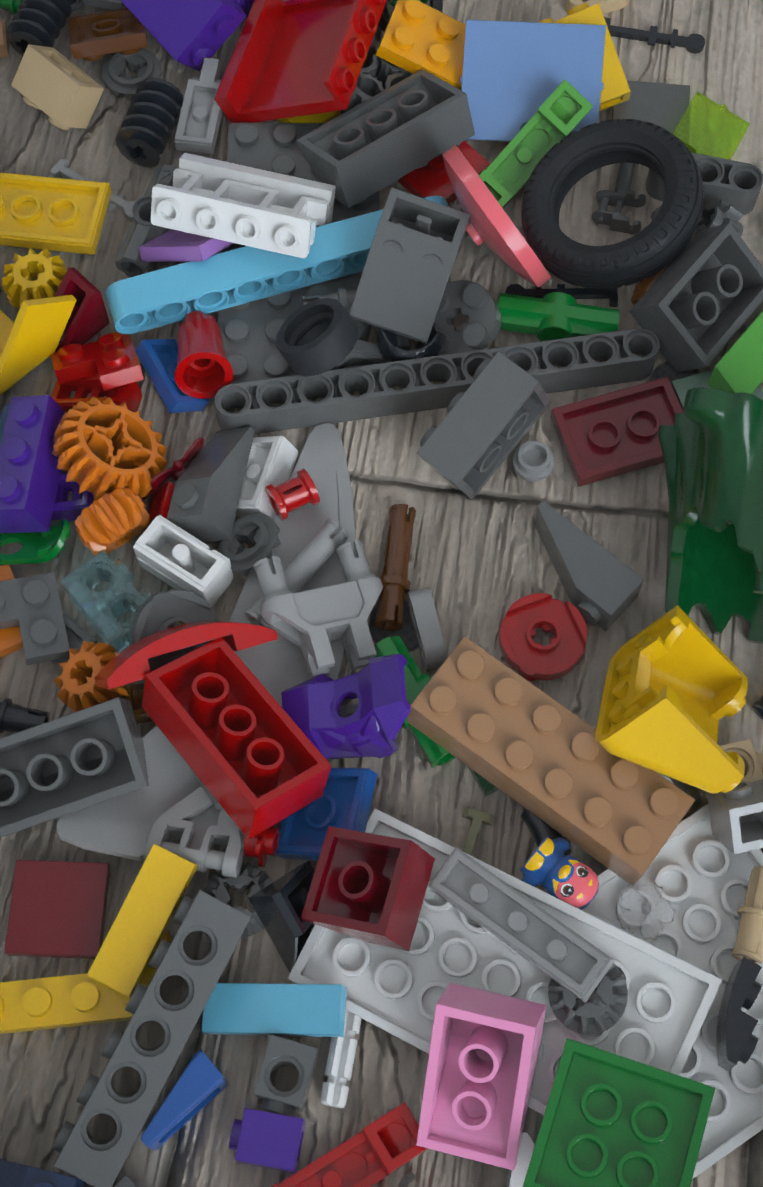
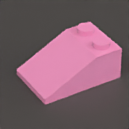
[416,983,546,1171]

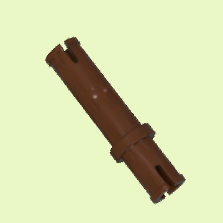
[375,504,416,631]

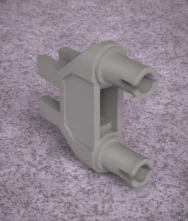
[253,540,383,679]

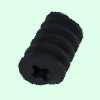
[6,0,76,56]
[115,78,184,168]

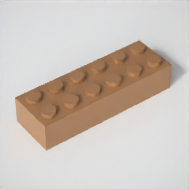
[407,636,695,886]

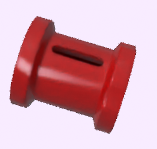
[265,468,320,521]

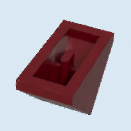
[54,267,110,352]

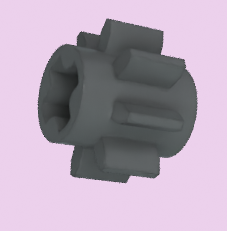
[696,200,743,237]

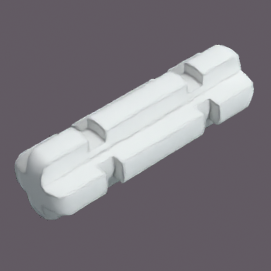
[320,1010,362,1108]

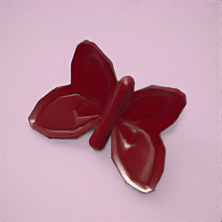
[142,437,204,500]

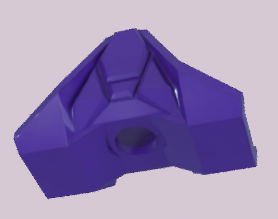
[281,653,411,759]

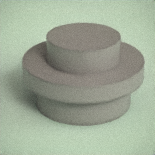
[512,441,554,482]

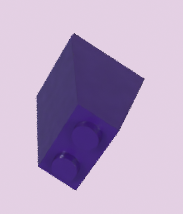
[121,0,247,72]

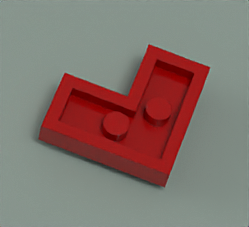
[51,333,144,391]

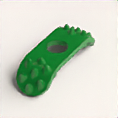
[0,518,70,565]

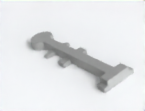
[48,159,136,222]

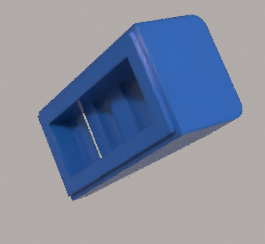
[140,1049,229,1151]

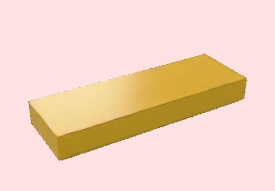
[87,844,199,997]

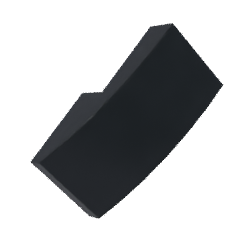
[716,957,762,1070]

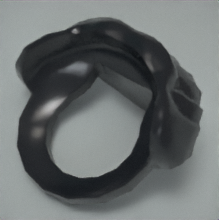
[377,322,445,362]

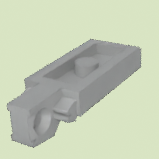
[174,58,223,154]

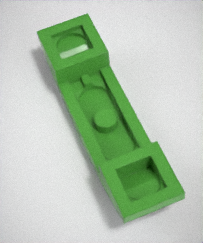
[479,79,593,208]

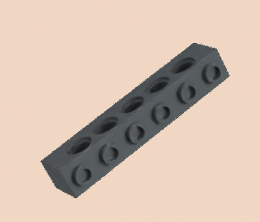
[51,890,251,1187]

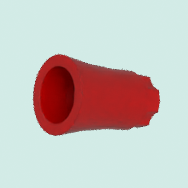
[175,311,233,399]

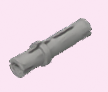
[245,518,349,628]

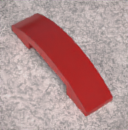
[94,621,278,690]
[271,1102,429,1187]

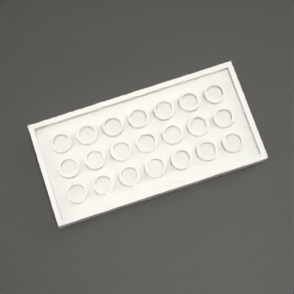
[287,808,722,1115]

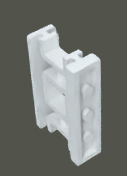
[151,153,336,258]

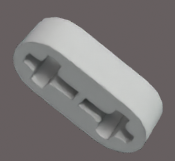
[407,587,448,670]

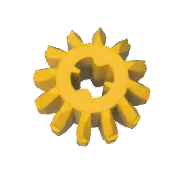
[1,247,67,309]

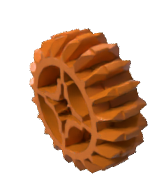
[52,397,167,501]

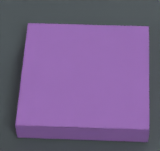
[138,229,234,262]

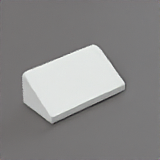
[236,436,299,519]

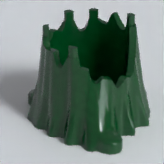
[658,387,763,644]

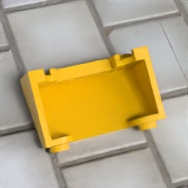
[595,605,748,794]

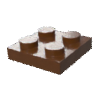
[69,8,148,61]

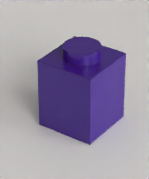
[229,1108,306,1173]

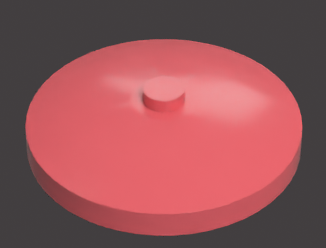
[442,144,552,288]

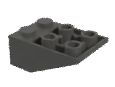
[349,187,470,344]

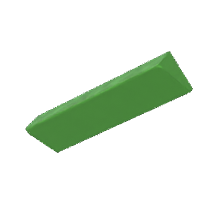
[707,311,763,394]

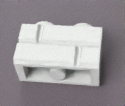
[133,515,234,608]

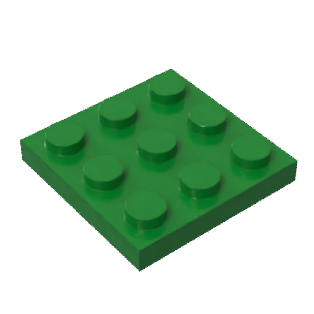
[523,1038,715,1187]

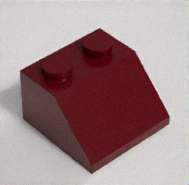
[301,826,435,951]

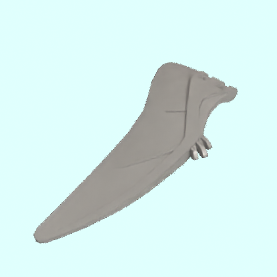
[56,423,358,878]

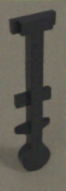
[604,17,705,54]
[505,284,618,307]

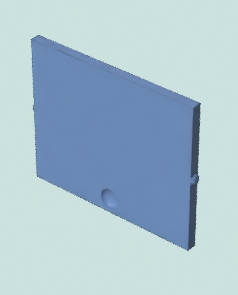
[460,20,606,142]

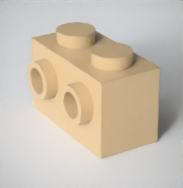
[11,44,104,130]

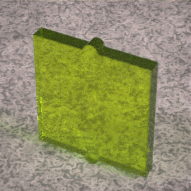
[673,91,750,160]

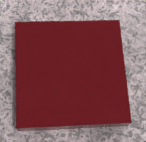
[4,860,111,959]

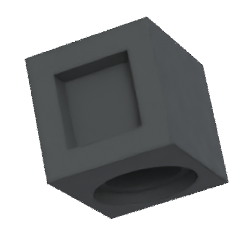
[253,1035,320,1116]

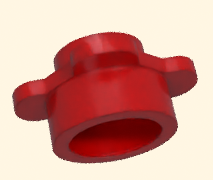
[244,825,279,867]

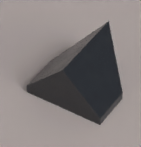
[249,861,315,973]

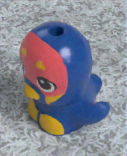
[520,837,599,910]

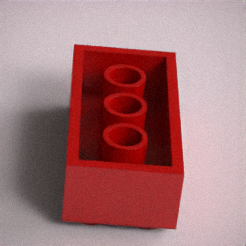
[142,637,331,840]

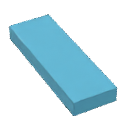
[201,983,347,1037]

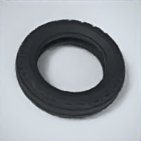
[521,119,704,289]

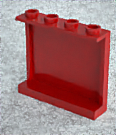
[214,0,387,123]

